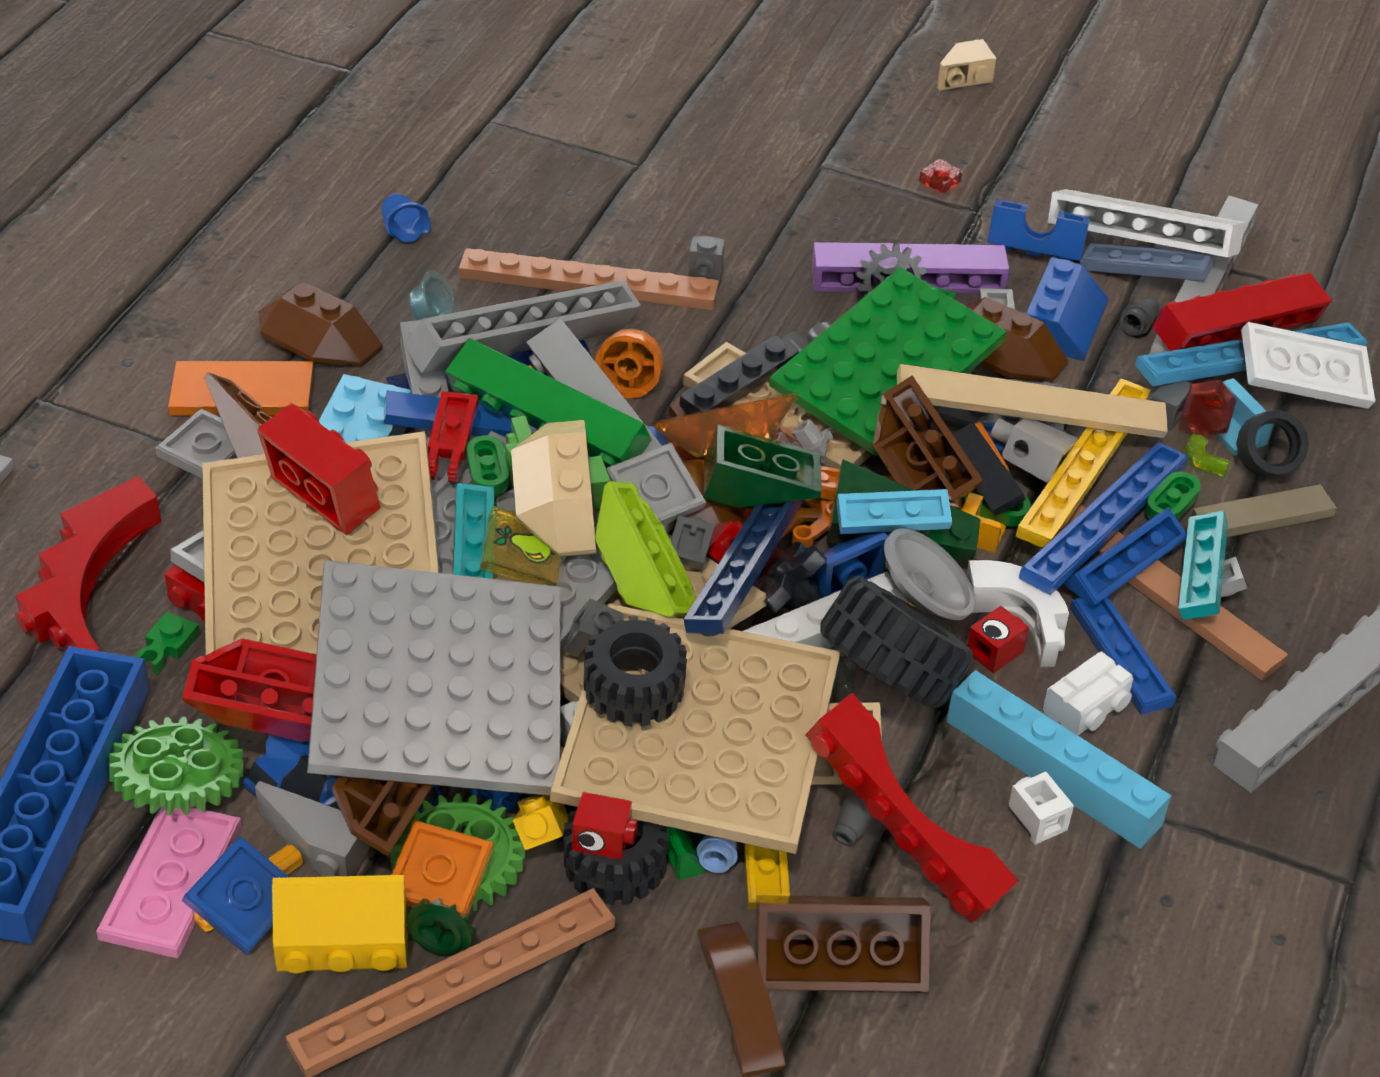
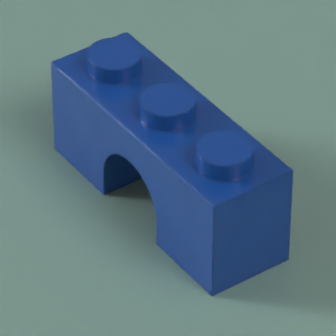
[987,199,1091,263]

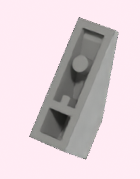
[255,781,371,877]

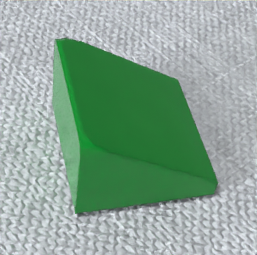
[667,826,706,881]

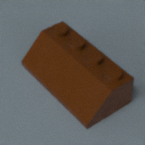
[755,895,931,992]

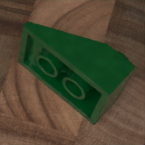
[703,424,822,508]

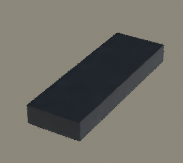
[952,422,1026,517]

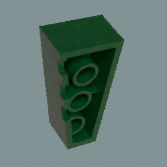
[826,459,981,569]

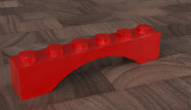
[805,693,1019,923]

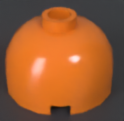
[595,328,664,399]

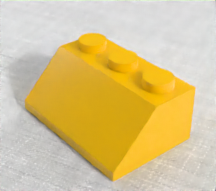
[272,875,408,973]

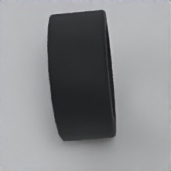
[1236,410,1309,478]

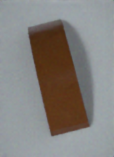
[697,922,785,1077]

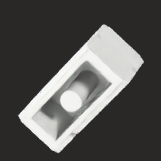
[1043,651,1133,735]

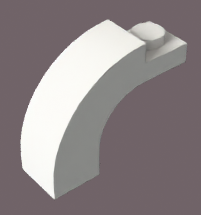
[966,560,1069,667]

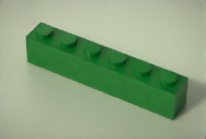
[445,338,652,468]

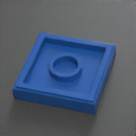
[182,836,290,955]

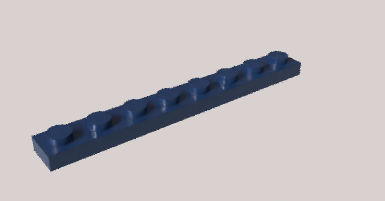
[683,500,804,636]

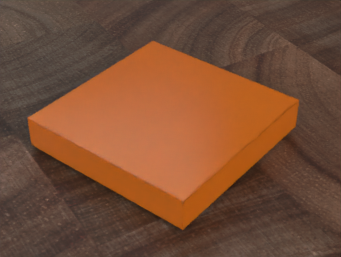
[392,820,494,915]

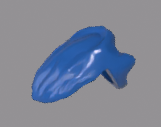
[381,193,431,243]

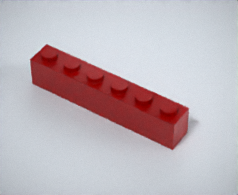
[1152,272,1332,351]

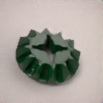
[406,898,474,956]

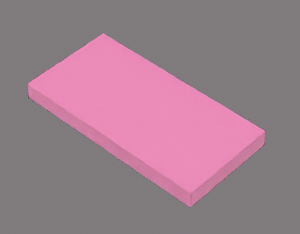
[96,807,242,959]

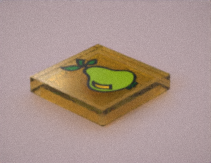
[480,506,561,586]

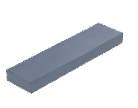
[1080,243,1214,281]

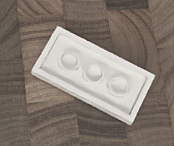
[1241,322,1375,409]

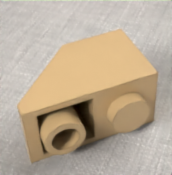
[937,39,996,90]

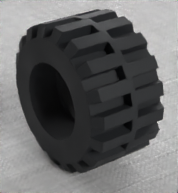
[584,616,687,727]
[564,807,668,904]

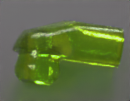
[1185,434,1229,476]

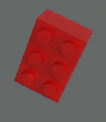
[257,402,380,536]

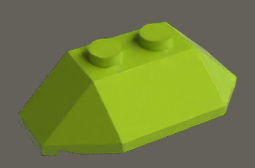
[595,481,696,617]

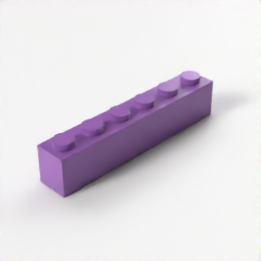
[812,242,1009,294]

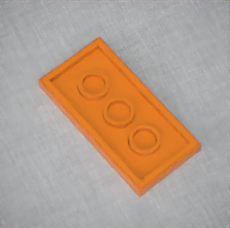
[168,361,314,416]

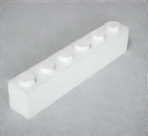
[1048,189,1245,257]

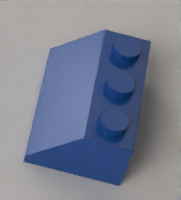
[1026,257,1109,361]

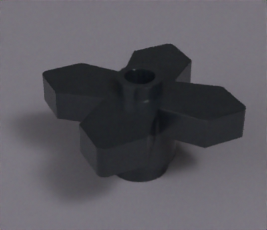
[753,541,827,612]

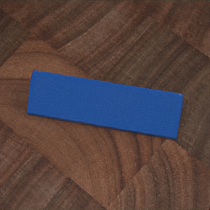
[1064,507,1187,606]

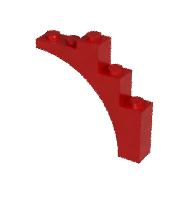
[15,476,161,651]

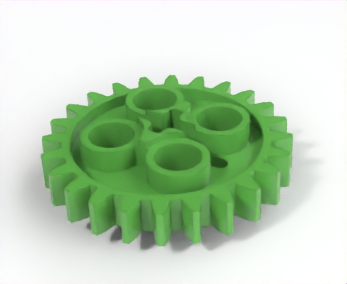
[109,717,243,816]
[390,793,525,911]

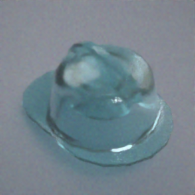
[409,270,456,321]

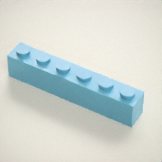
[947,670,1172,849]

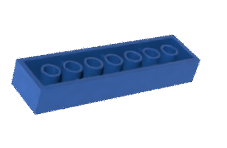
[0,646,150,944]

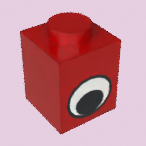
[967,606,1029,674]
[572,792,638,860]

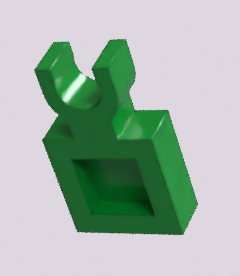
[135,612,200,675]

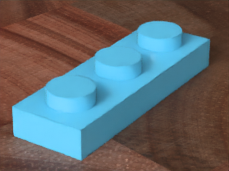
[836,489,952,534]

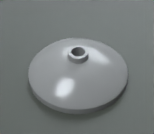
[884,528,976,620]

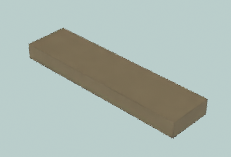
[1191,484,1337,537]

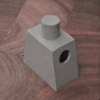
[990,418,1078,483]

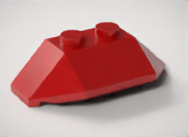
[182,638,316,741]

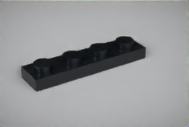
[679,335,799,423]

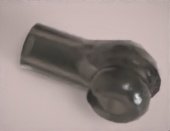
[832,655,856,703]

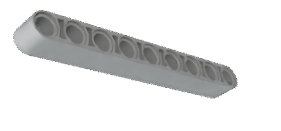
[1149,196,1259,354]

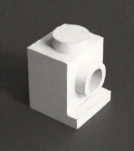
[1008,772,1074,845]

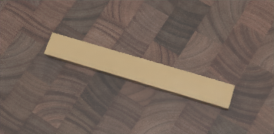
[897,364,1168,438]

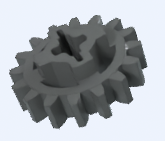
[856,243,928,299]

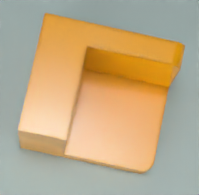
[961,492,1006,553]

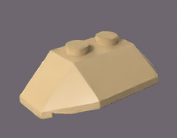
[511,420,596,557]

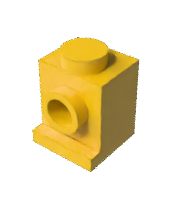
[512,794,568,850]

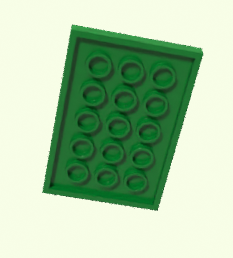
[770,267,1007,456]

